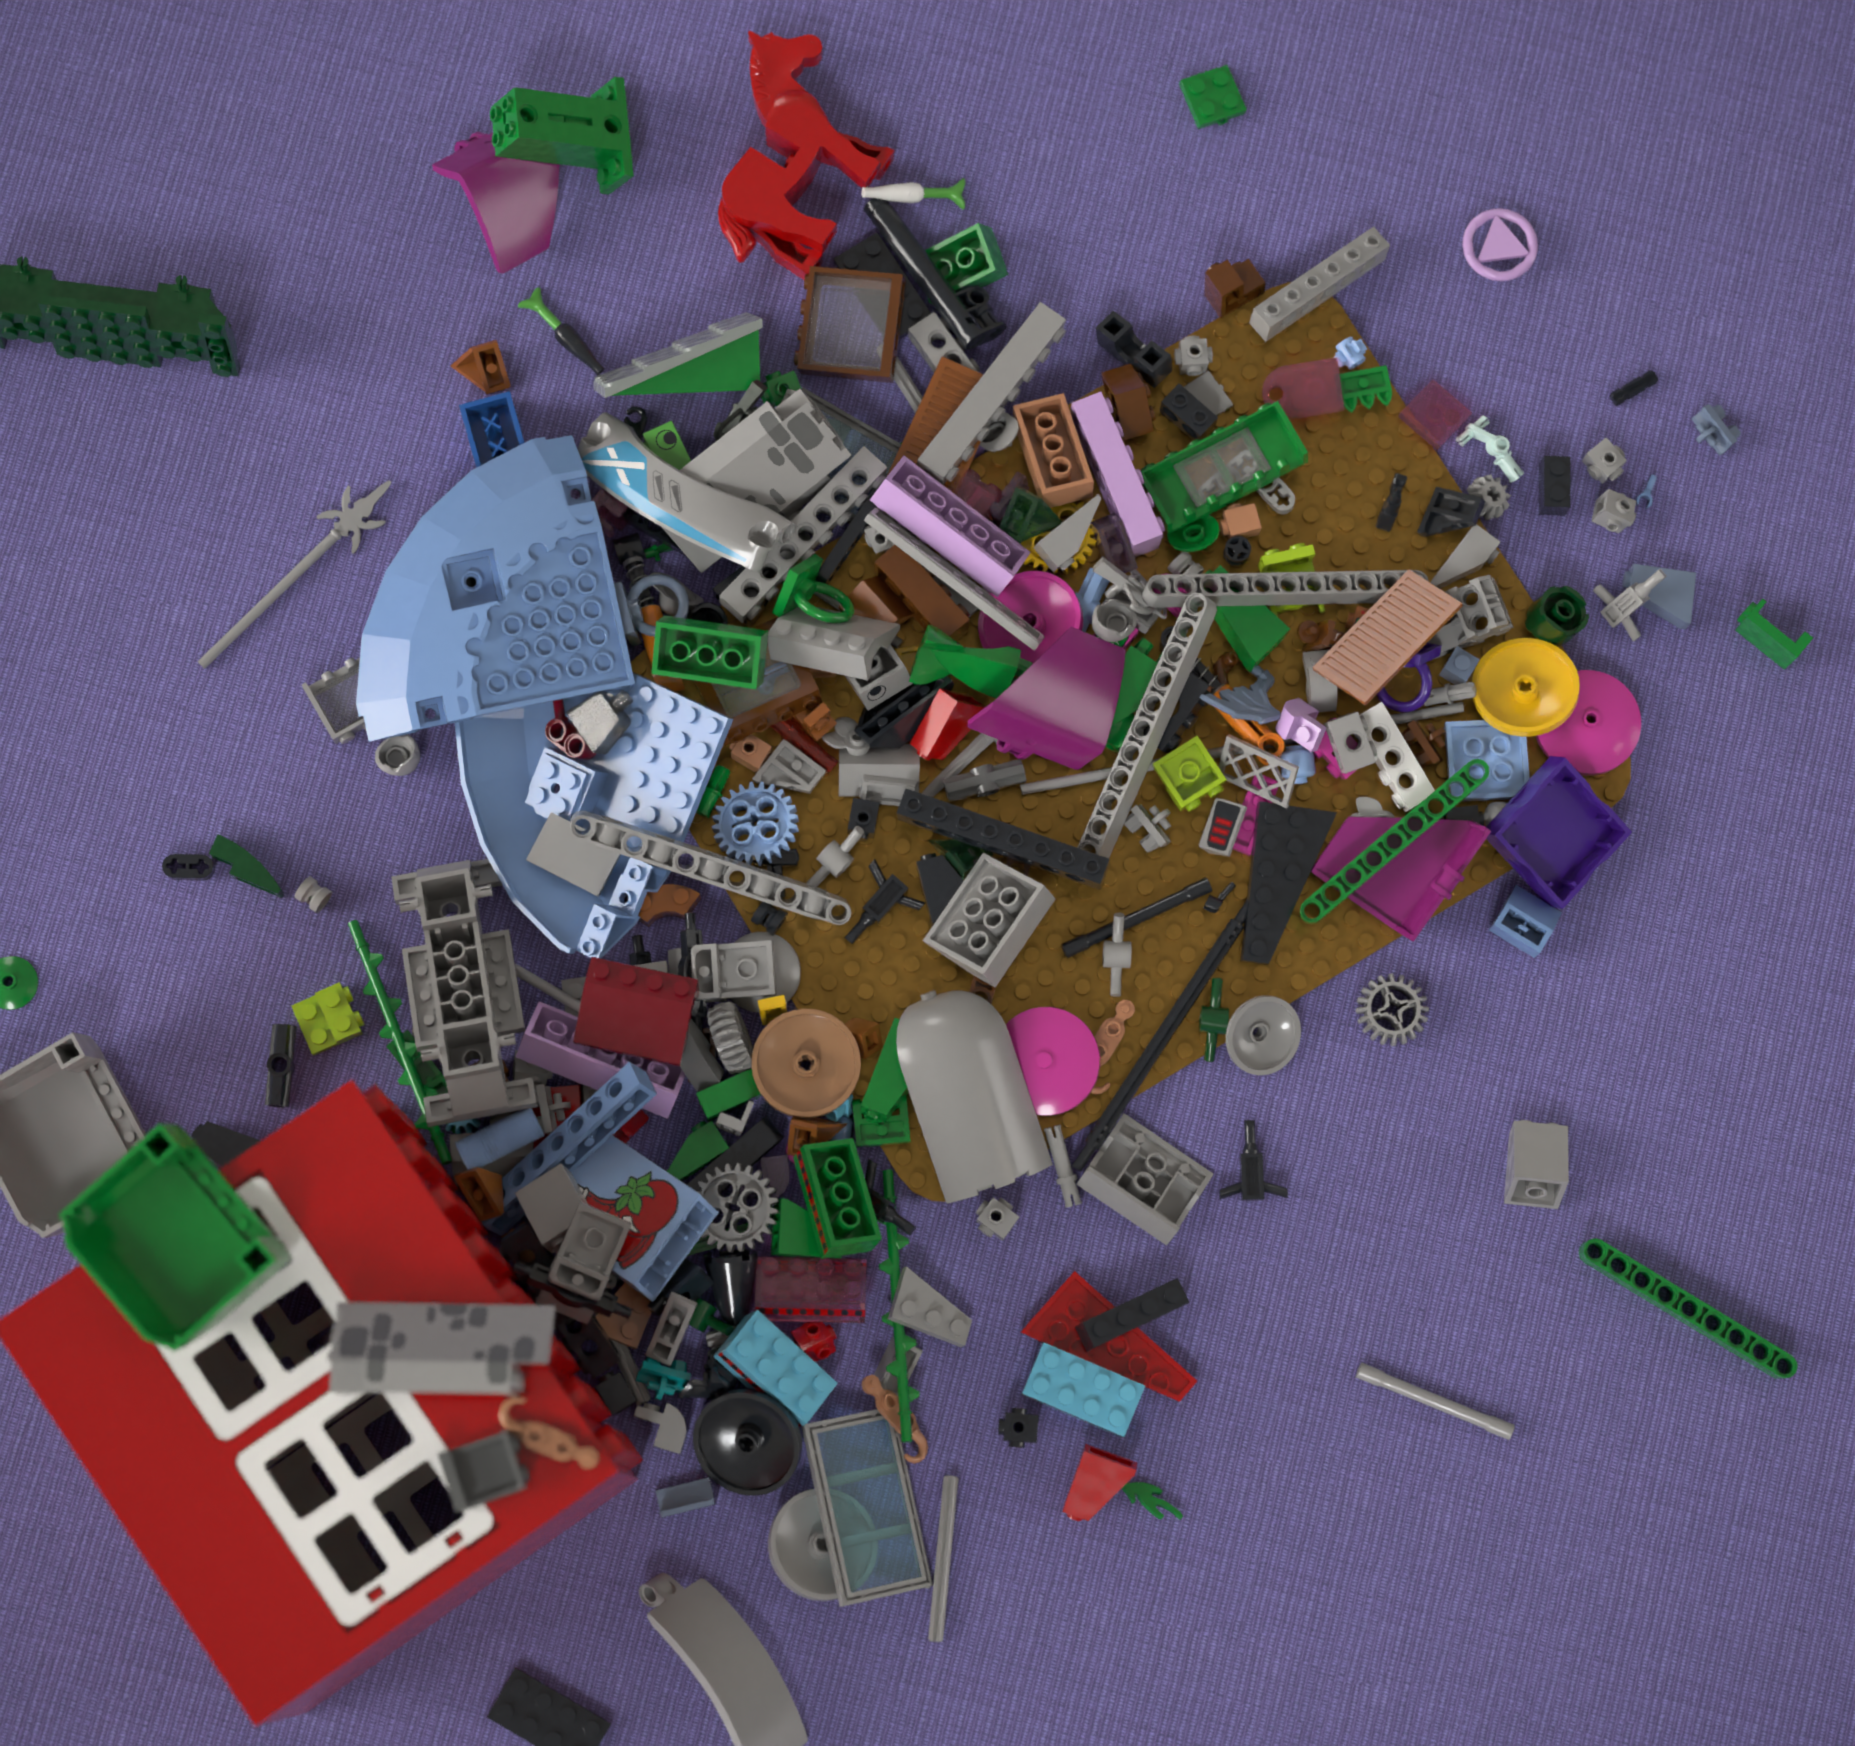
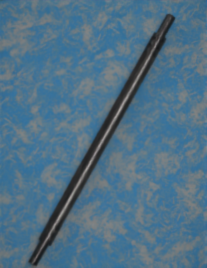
[1072,899,1248,1172]

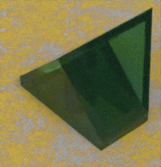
[999,486,1063,543]
[928,839,994,880]

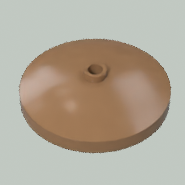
[752,1009,861,1118]

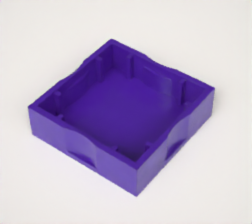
[1486,756,1632,909]

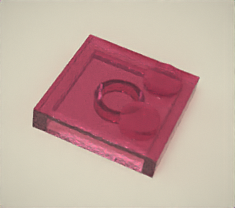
[1398,379,1472,451]

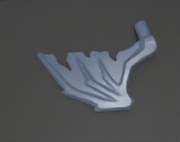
[1200,666,1281,724]

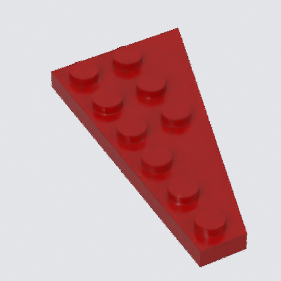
[1020,1271,1197,1402]

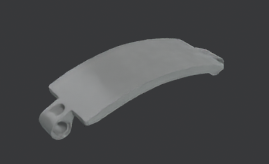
[639,1572,808,1746]

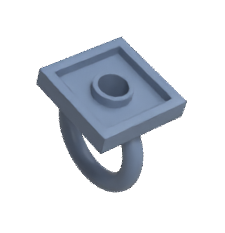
[614,574,689,647]

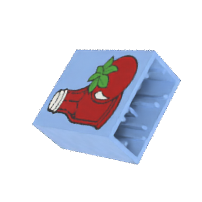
[571,1135,719,1302]

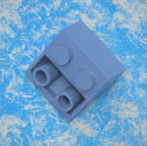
[1489,885,1562,958]

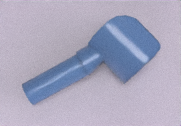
[1635,475,1657,509]

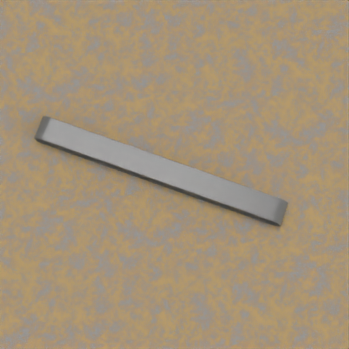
[1142,570,1429,608]
[1077,592,1217,859]

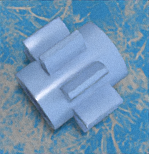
[1334,337,1367,370]

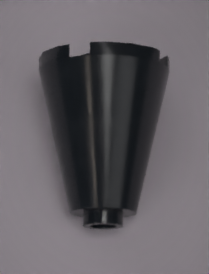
[704,1249,758,1326]

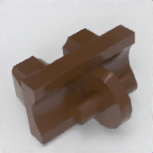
[1297,619,1345,652]
[1401,720,1447,768]

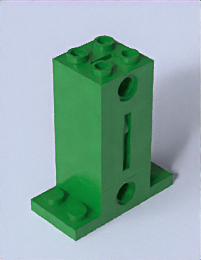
[490,77,634,195]

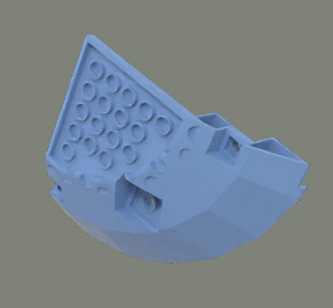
[356,435,635,742]
[455,671,733,959]

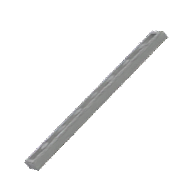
[864,508,1045,651]

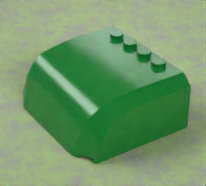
[58,1123,291,1352]

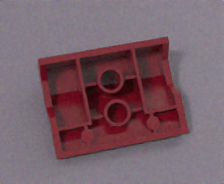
[573,957,699,1066]

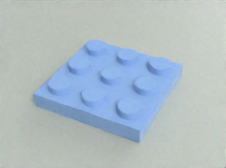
[1444,720,1530,801]

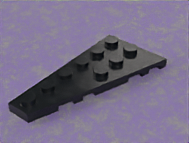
[1240,801,1337,965]

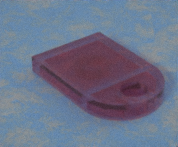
[1262,357,1345,419]

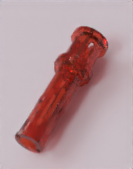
[768,719,839,774]

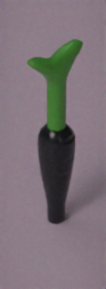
[518,287,605,375]

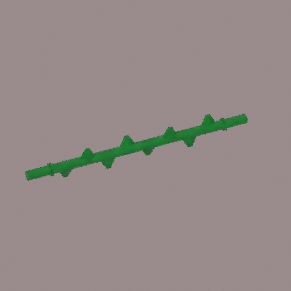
[348,920,453,1165]
[877,1170,919,1443]

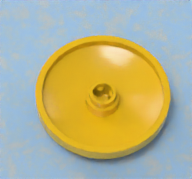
[1472,638,1580,737]

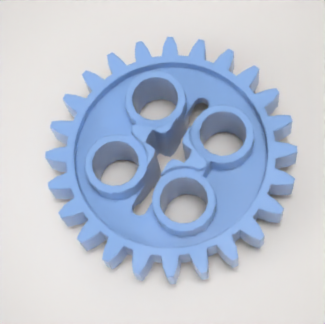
[712,781,799,866]

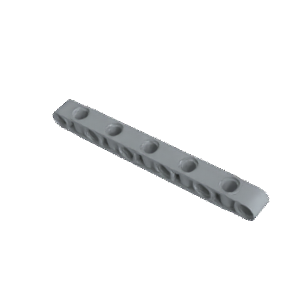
[570,810,851,925]

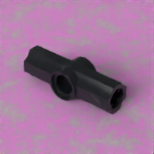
[265,1024,297,1108]

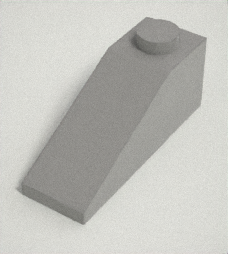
[1033,495,1101,572]
[1430,524,1500,589]
[645,1292,697,1366]

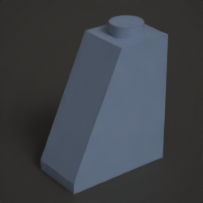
[1622,564,1696,630]

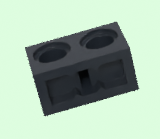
[1159,383,1218,441]

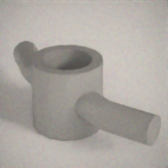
[806,826,864,887]
[1103,913,1132,997]

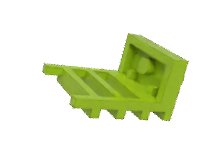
[1258,543,1325,617]

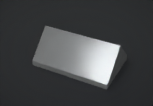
[839,744,920,797]

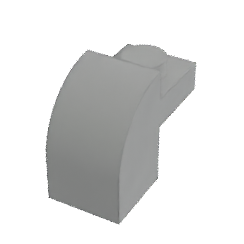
[1302,650,1337,712]
[634,1402,687,1455]

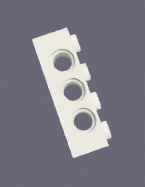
[1354,702,1435,812]

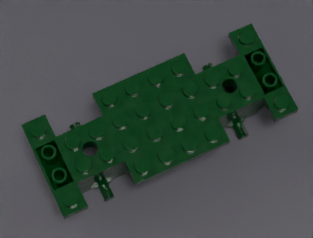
[0,256,240,377]

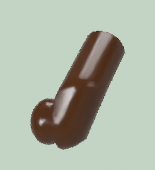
[1213,651,1239,685]

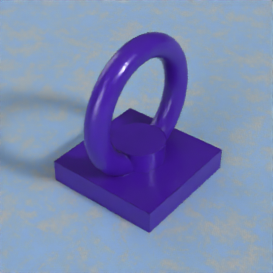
[1377,642,1442,712]

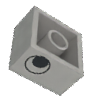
[845,645,913,710]

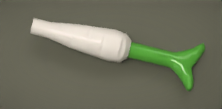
[862,178,966,210]

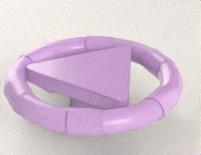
[1462,208,1538,281]

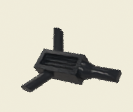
[844,859,926,944]
[1219,1120,1288,1201]
[865,1158,916,1236]

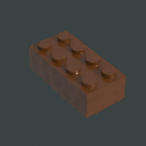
[874,545,970,641]

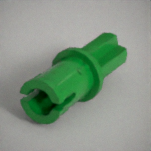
[696,765,731,818]

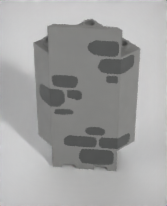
[662,389,852,573]
[327,1302,555,1397]

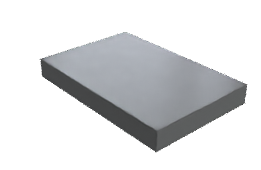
[526,812,621,897]

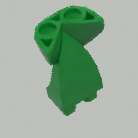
[909,625,1033,698]
[1105,638,1169,753]

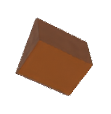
[838,576,913,625]

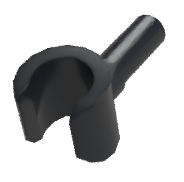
[1203,882,1236,913]

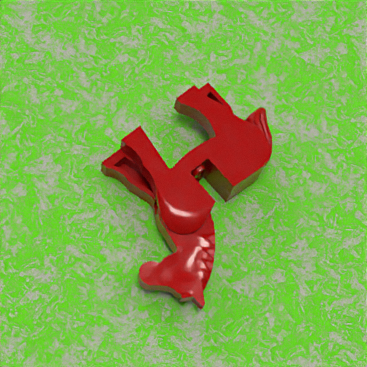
[718,31,894,280]

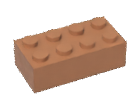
[1013,393,1094,510]

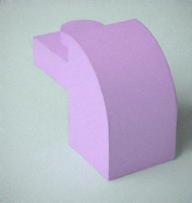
[1275,698,1327,752]

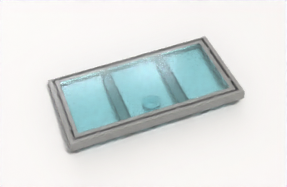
[801,1409,933,1607]

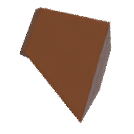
[450,339,511,395]
[787,1117,847,1156]
[454,1167,504,1222]

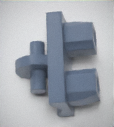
[1692,404,1741,456]

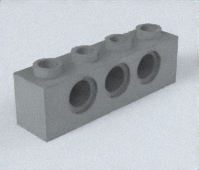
[908,312,980,372]

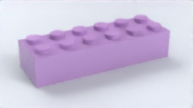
[1070,392,1165,559]
[870,456,1031,597]
[516,1001,685,1119]

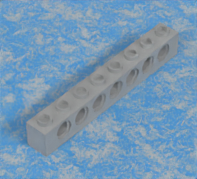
[719,446,887,623]

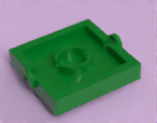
[1179,65,1247,130]

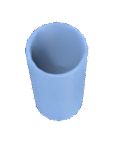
[455,1108,544,1170]

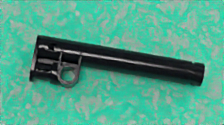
[863,198,1007,350]

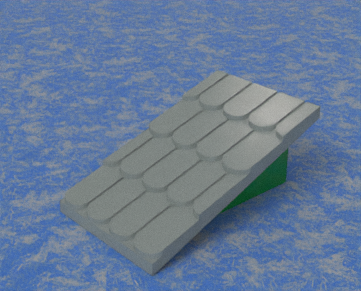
[593,312,763,398]

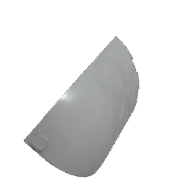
[897,990,1053,1204]

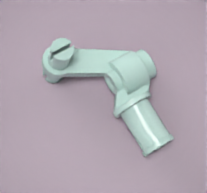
[1456,415,1524,483]

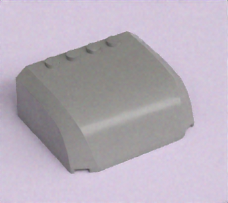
[0,1032,146,1238]

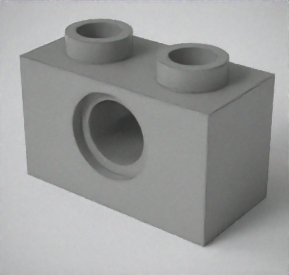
[1323,712,1377,774]

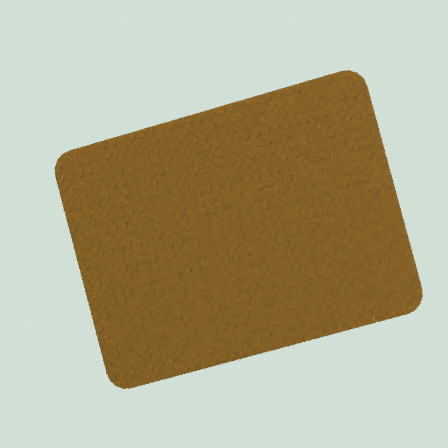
[631,282,1631,1202]

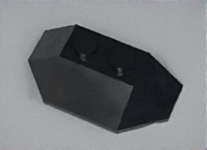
[854,676,954,748]

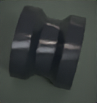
[1223,536,1251,567]

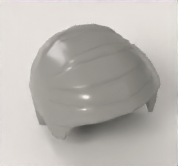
[1092,599,1137,642]
[375,734,421,776]

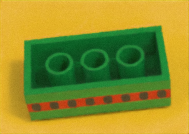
[793,1138,882,1259]

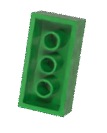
[652,616,768,689]

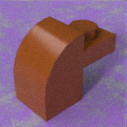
[792,702,837,741]

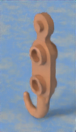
[1091,1000,1135,1094]
[862,1375,928,1463]
[499,1396,599,1469]

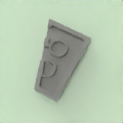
[888,1266,972,1347]

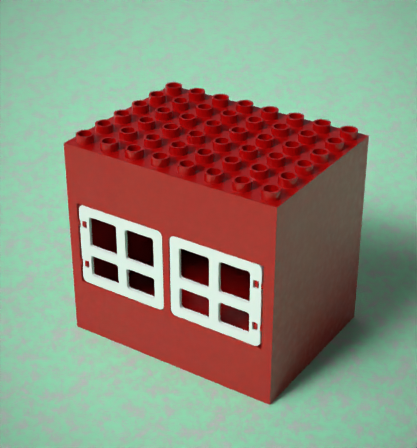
[0,1080,643,1727]

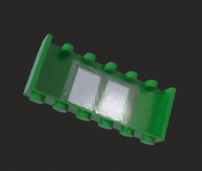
[1141,401,1308,535]

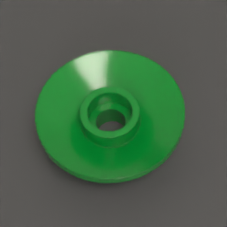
[1167,515,1220,552]
[0,956,38,1010]

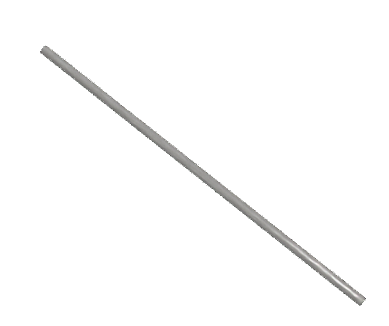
[1020,702,1464,795]

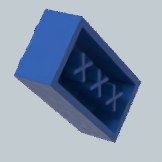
[459,391,524,468]

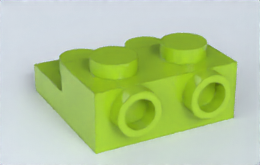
[1152,736,1227,812]
[291,982,365,1056]

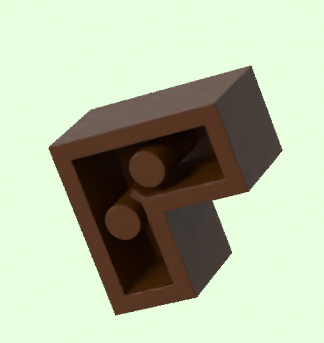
[1204,258,1266,318]
[1101,363,1155,440]

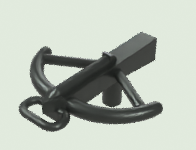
[713,379,768,441]

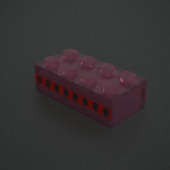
[755,1257,867,1323]

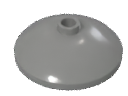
[731,932,801,1013]
[1226,995,1301,1075]

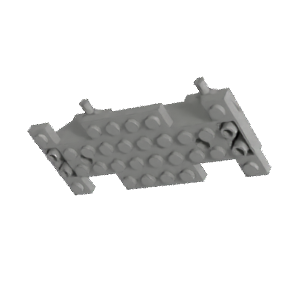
[391,859,538,1127]

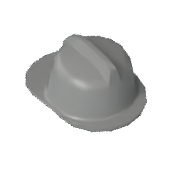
[980,412,1019,452]
[650,572,704,619]

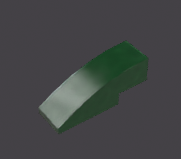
[209,834,284,898]

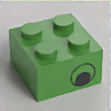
[643,421,691,470]

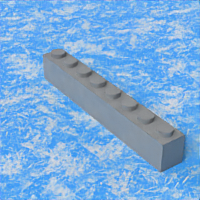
[917,302,1066,485]

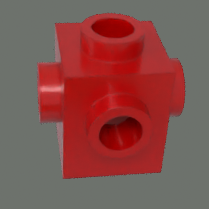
[791,1317,837,1362]

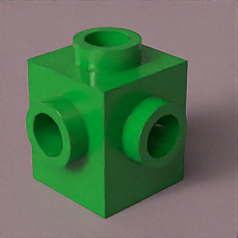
[761,370,802,407]

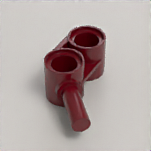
[545,699,598,760]

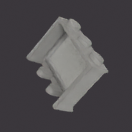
[302,657,366,744]

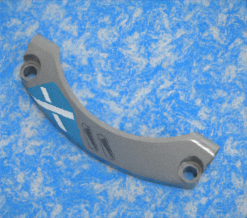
[578,412,796,571]

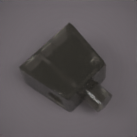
[566,690,633,755]

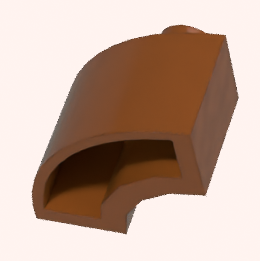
[638,884,701,927]

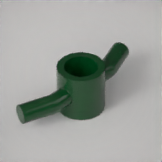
[1199,978,1229,1062]
[689,1298,734,1336]

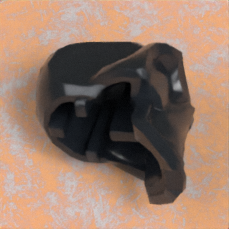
[678,1345,737,1400]

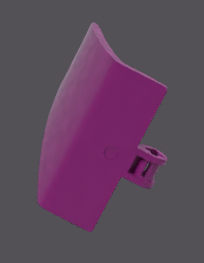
[432,132,560,274]
[967,627,1126,770]
[1311,816,1491,942]

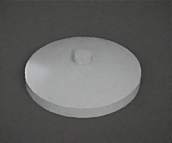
[768,1489,877,1601]

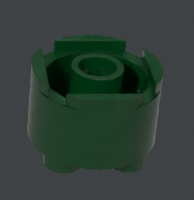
[1525,586,1589,647]

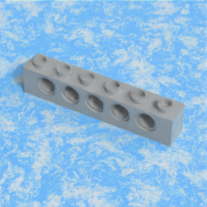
[1249,226,1390,342]

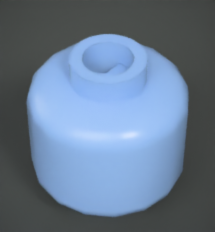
[1280,745,1316,784]

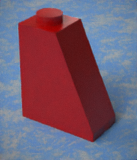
[910,689,986,761]
[1062,1444,1138,1521]

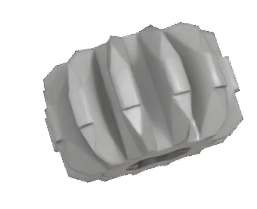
[1466,474,1512,520]

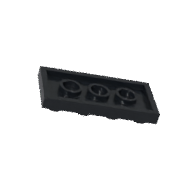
[833,232,931,340]
[487,1667,612,1746]

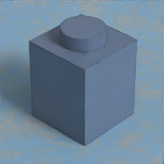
[1439,646,1480,685]

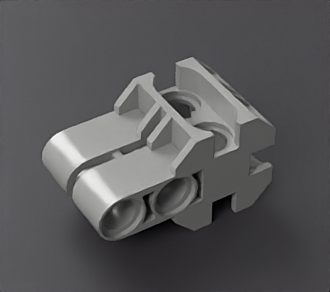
[1428,575,1514,660]

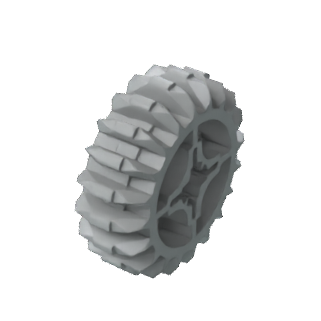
[1355,973,1429,1046]
[707,1002,753,1074]

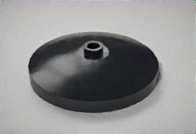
[693,1389,802,1496]

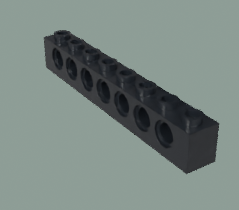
[896,788,1110,890]

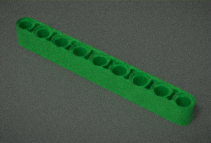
[1300,759,1489,924]
[1578,1238,1798,1379]

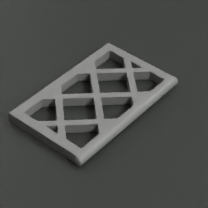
[1219,734,1299,809]

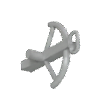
[1093,557,1167,619]

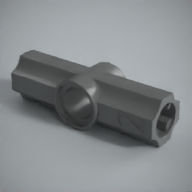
[943,759,1026,802]

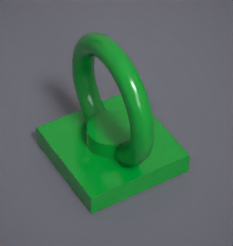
[772,554,854,623]

